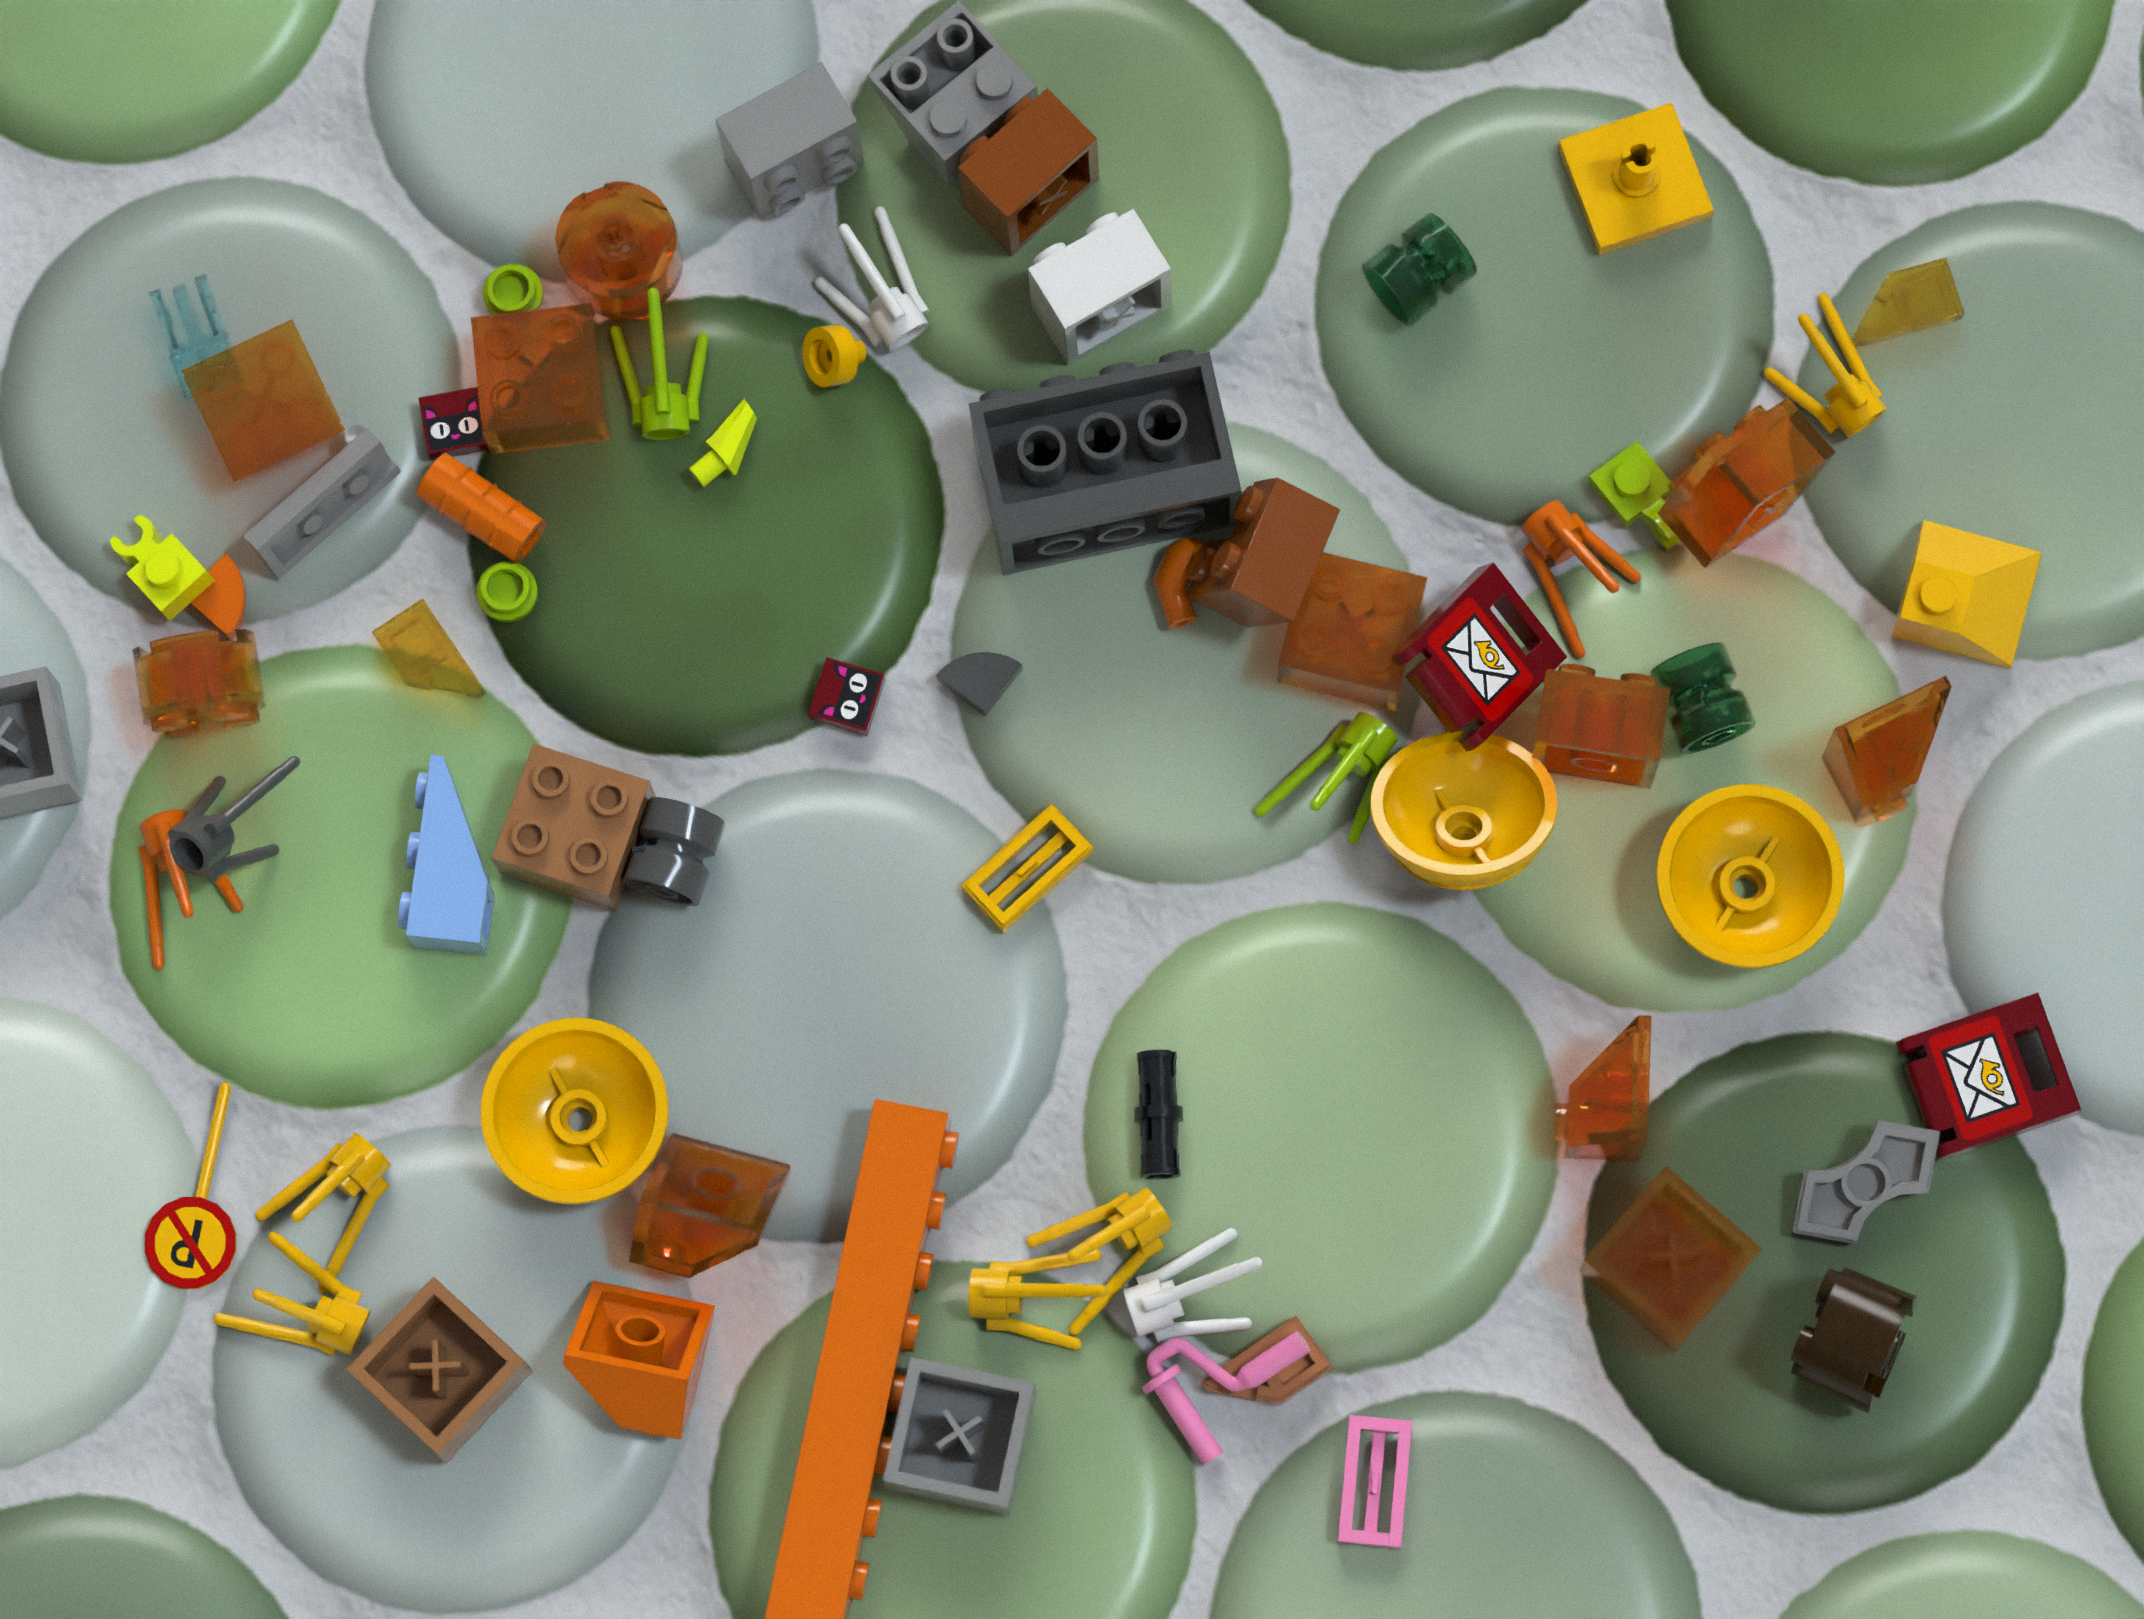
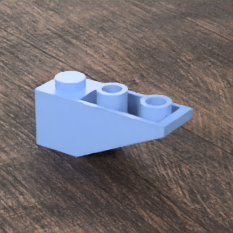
[398,755,495,955]

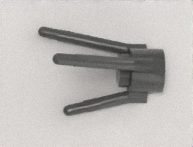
[168,756,300,881]

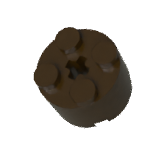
[1791,1267,1917,1414]

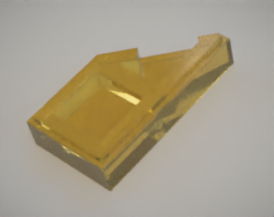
[1852,257,1964,348]
[372,598,486,699]

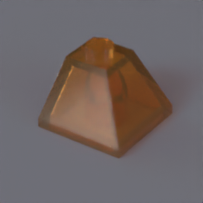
[1822,676,1952,822]
[1553,1015,1651,1162]
[629,1133,791,1278]

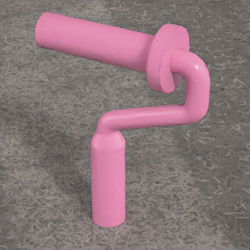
[1141,1331,1310,1465]

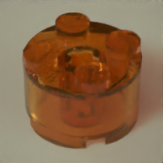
[555,181,683,320]
[132,629,266,738]

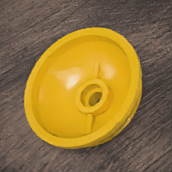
[1370,731,1558,890]
[1656,784,1845,969]
[480,1018,669,1205]

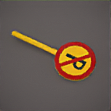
[145,1082,237,1289]

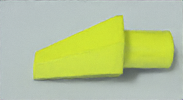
[688,399,757,487]

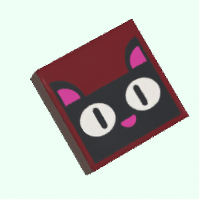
[418,387,490,460]
[808,657,886,736]

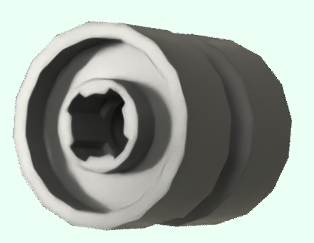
[622,797,725,906]

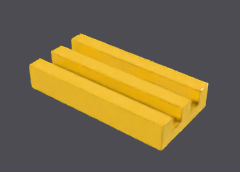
[961,804,1094,934]

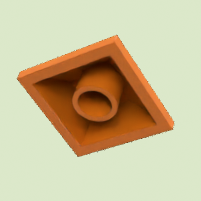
[563,1280,715,1440]

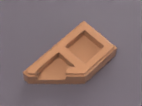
[1201,1316,1332,1406]

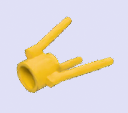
[1764,293,1887,438]
[255,1133,391,1294]
[1026,1187,1173,1335]
[214,1232,371,1356]
[969,1249,1108,1350]

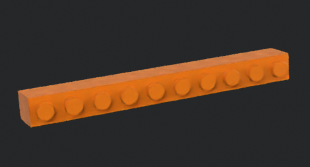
[765,1099,959,1619]

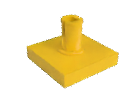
[1558,102,1714,256]

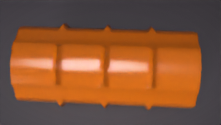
[416,453,546,563]

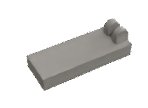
[243,424,402,579]

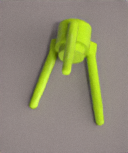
[610,287,709,440]
[1254,712,1398,844]

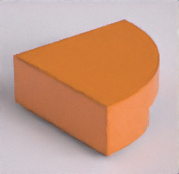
[190,553,246,641]

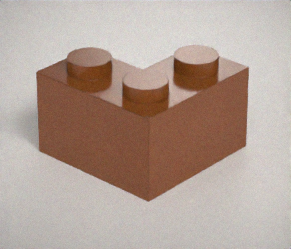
[1185,477,1340,628]

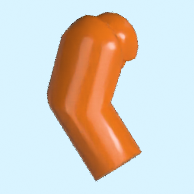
[1153,537,1207,629]

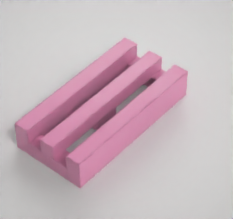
[1337,1415,1412,1550]

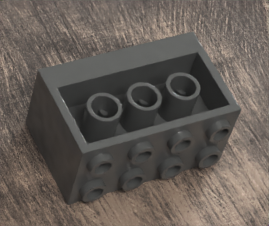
[969,349,1242,575]

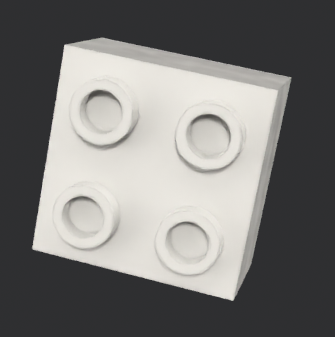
[1028,209,1172,365]

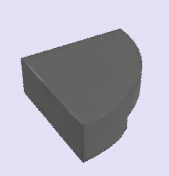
[936,652,1023,716]

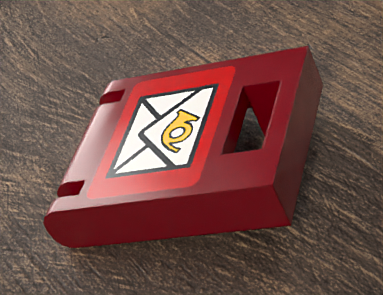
[1391,562,1567,752]
[1895,993,2081,1161]

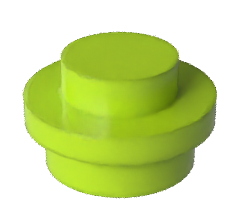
[483,264,544,324]
[476,561,538,622]

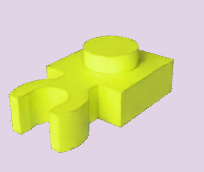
[110,515,215,621]

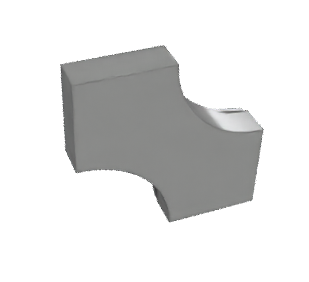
[1792,1119,1940,1244]

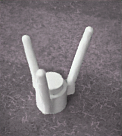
[814,206,930,351]
[1123,1228,1263,1343]

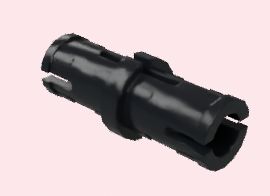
[1134,1050,1183,1180]

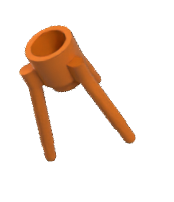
[1521,499,1641,659]
[138,809,244,970]

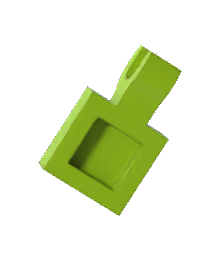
[1588,441,1688,551]

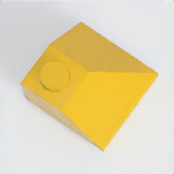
[1891,520,2042,669]

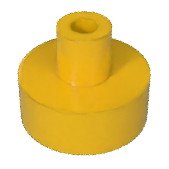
[802,324,866,387]

